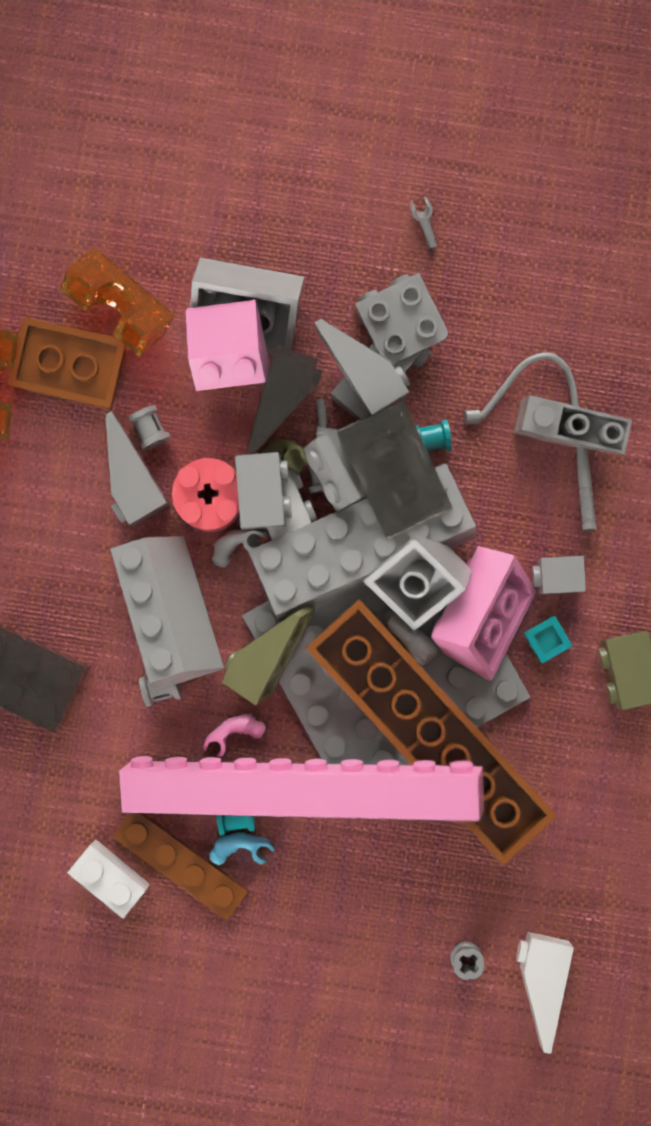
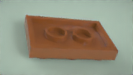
[7,317,128,410]

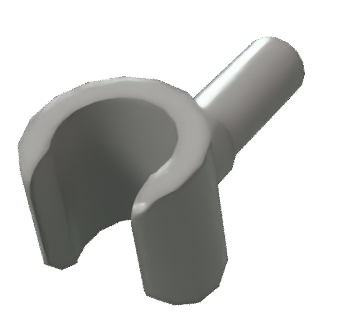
[410,196,437,248]
[316,399,337,438]

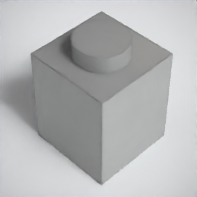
[531,556,586,594]

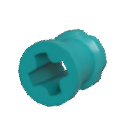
[412,420,452,456]
[216,815,255,836]

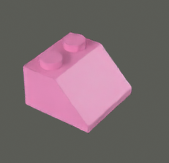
[186,299,270,391]

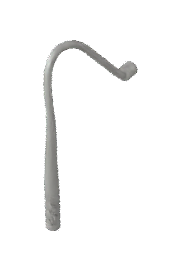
[464,352,597,531]

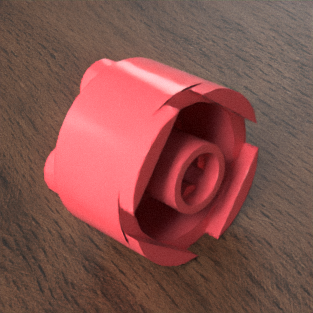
[172,458,240,532]

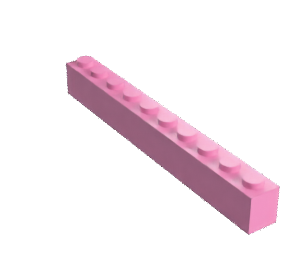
[119,756,484,821]

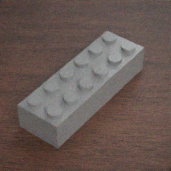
[248,463,477,622]

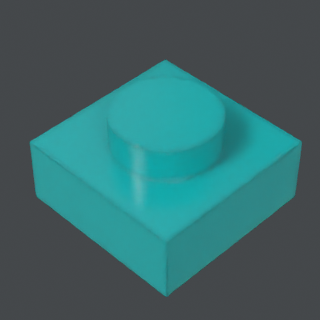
[523,615,572,664]

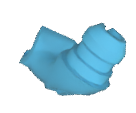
[209,832,275,865]

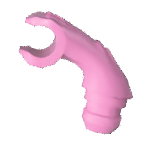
[203,714,266,758]

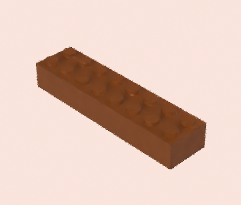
[305,599,557,866]

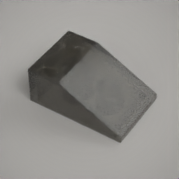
[245,347,322,455]
[337,401,452,539]

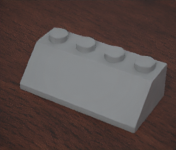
[110,536,225,691]

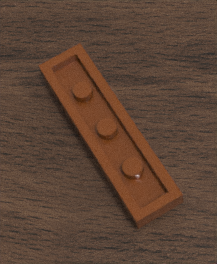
[112,813,249,920]

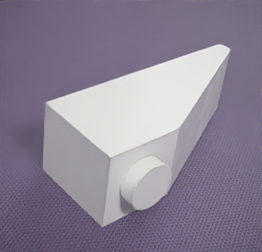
[516,932,574,1054]

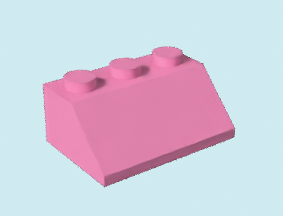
[431,546,537,681]

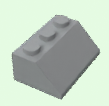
[190,258,304,358]

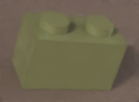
[597,631,651,710]

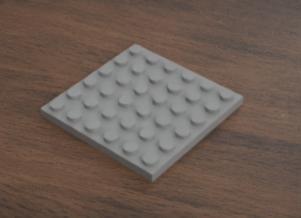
[242,586,530,765]

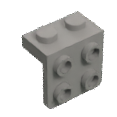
[354,273,448,365]
[303,419,396,512]

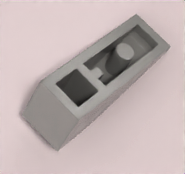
[315,319,411,419]
[105,411,169,527]

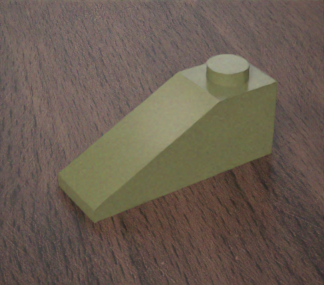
[222,606,316,705]

